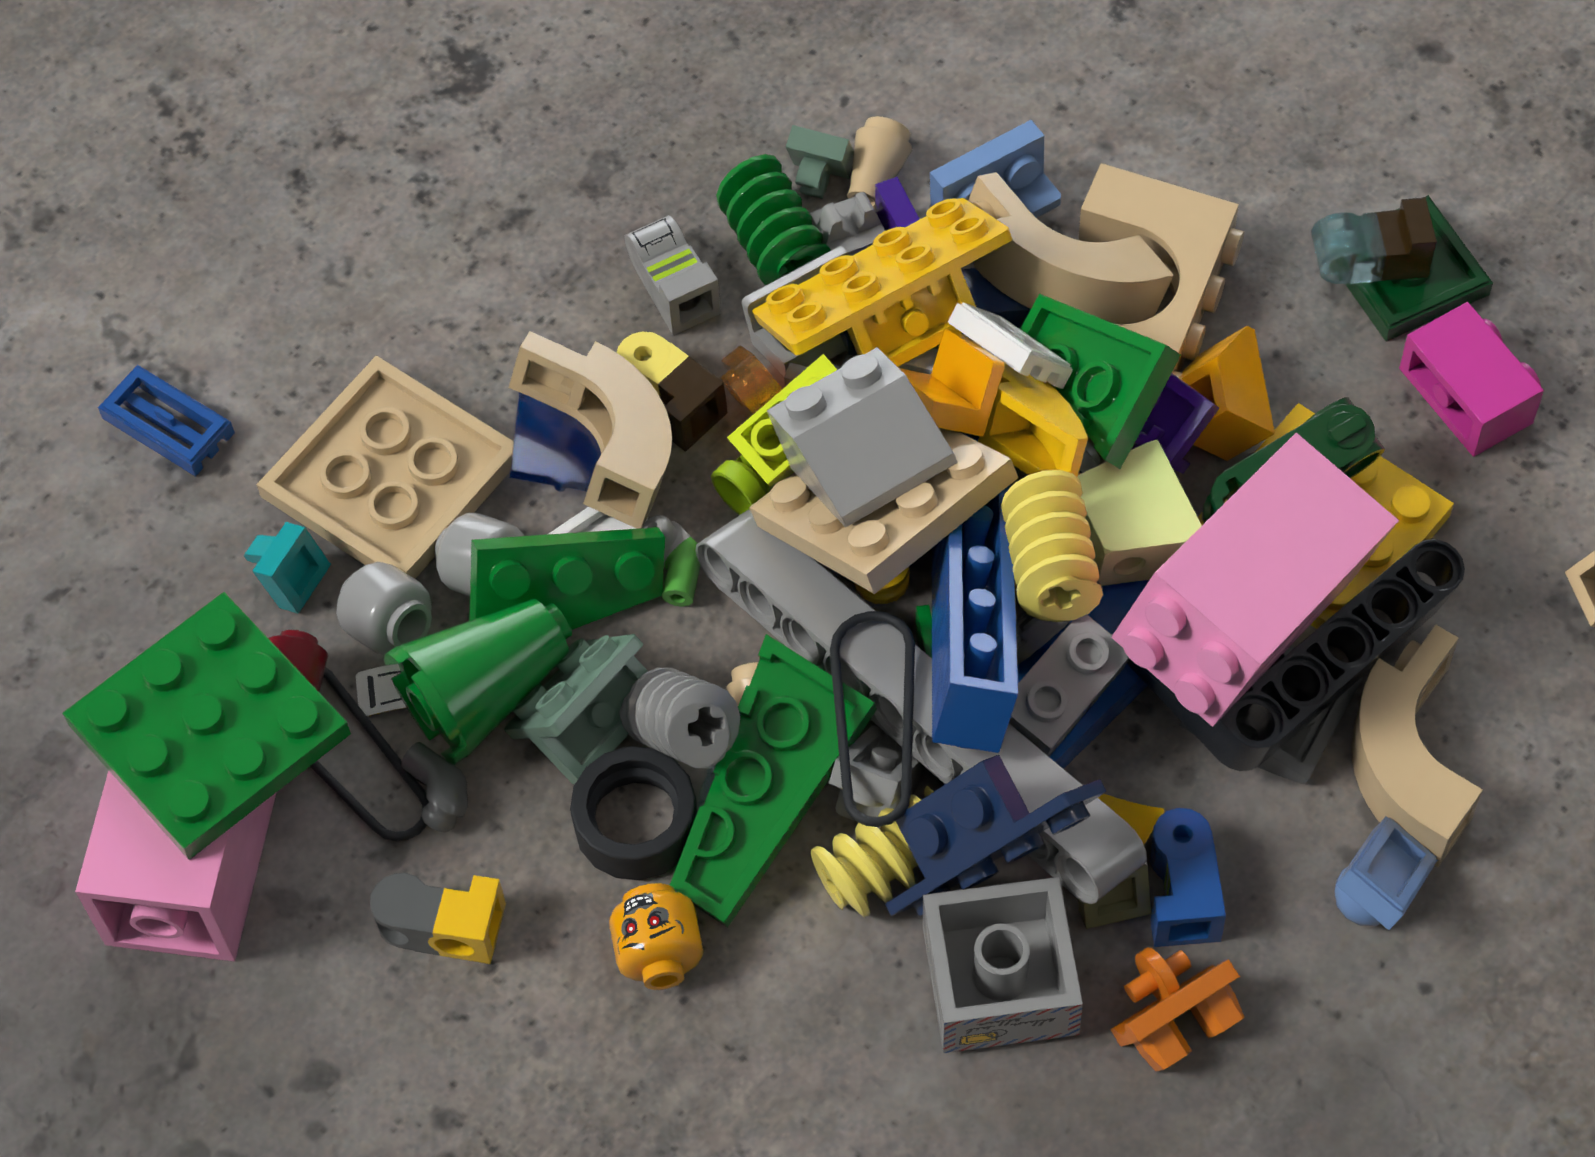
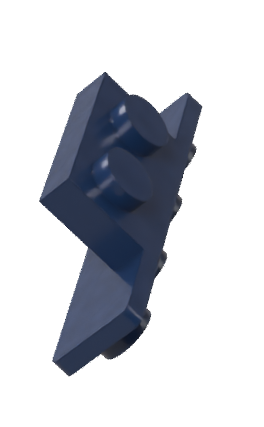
[885,755,1107,917]

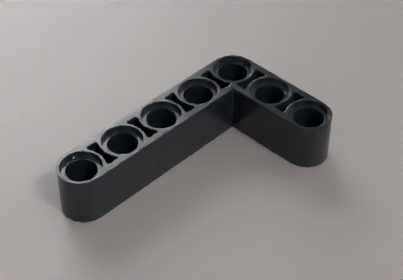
[1127,539,1465,771]

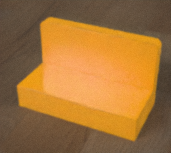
[899,329,1004,437]

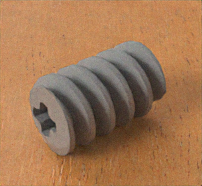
[619,667,740,768]

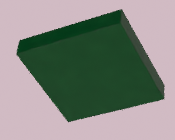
[1323,195,1493,342]

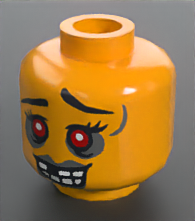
[609,883,703,990]

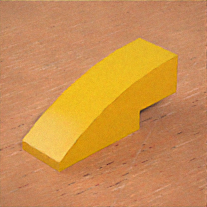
[978,354,1088,478]

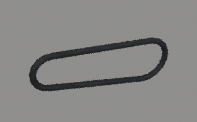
[830,611,915,827]
[310,668,429,841]

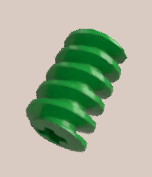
[716,154,831,286]

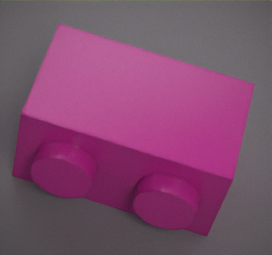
[1399,302,1544,457]

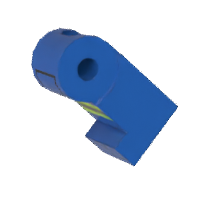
[1150,808,1226,947]

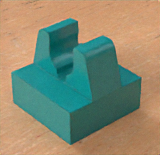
[244,522,331,614]

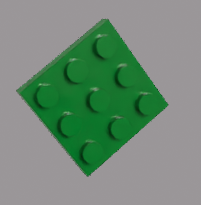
[62,592,351,860]

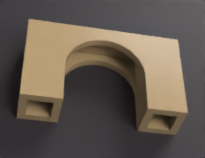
[1079,163,1244,378]

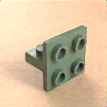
[504,634,648,784]

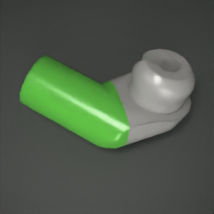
[642,515,700,607]

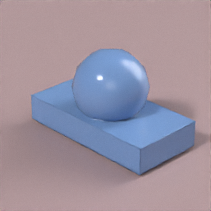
[1335,816,1438,930]

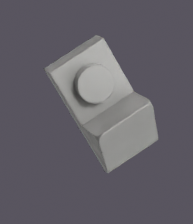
[829,725,926,828]

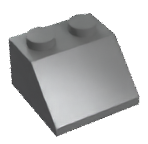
[767,347,957,528]

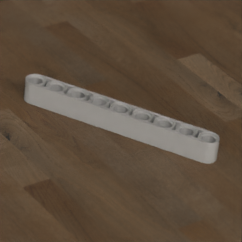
[695,510,1147,904]

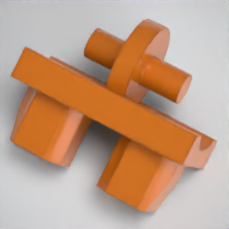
[1110,947,1245,1072]

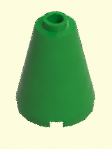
[384,599,572,765]

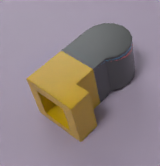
[370,873,506,964]

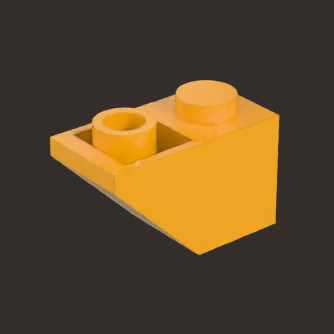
[1179,326,1275,461]

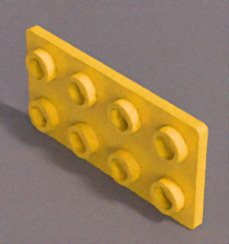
[752,198,1013,367]

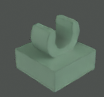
[786,125,854,199]

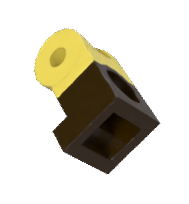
[617,331,728,452]

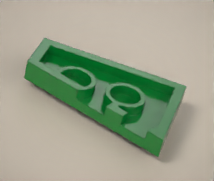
[1020,294,1181,469]
[469,527,665,630]

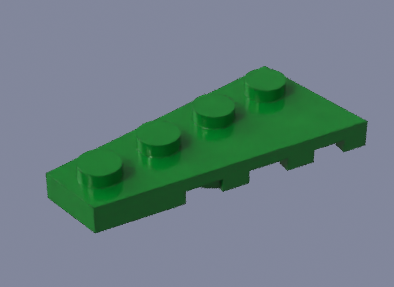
[670,634,877,928]

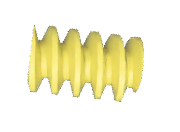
[1001,470,1103,622]
[811,786,934,918]

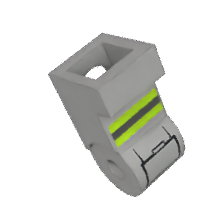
[624,215,721,336]

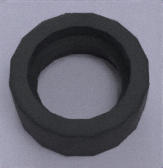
[570,746,698,880]

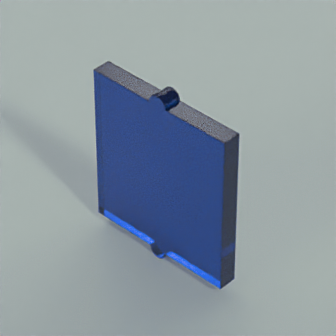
[509,392,601,492]

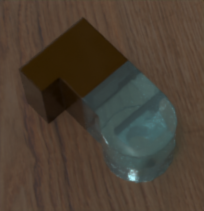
[1311,197,1437,284]

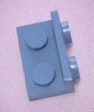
[930,120,1061,218]

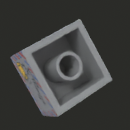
[923,877,1083,1053]

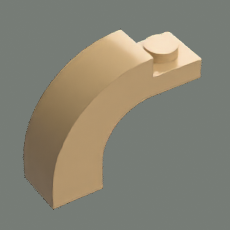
[968,172,1174,325]
[509,331,672,528]
[1351,625,1483,867]

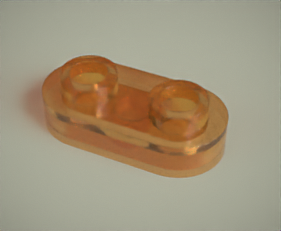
[719,345,782,415]

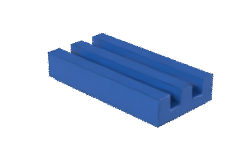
[98,365,235,477]

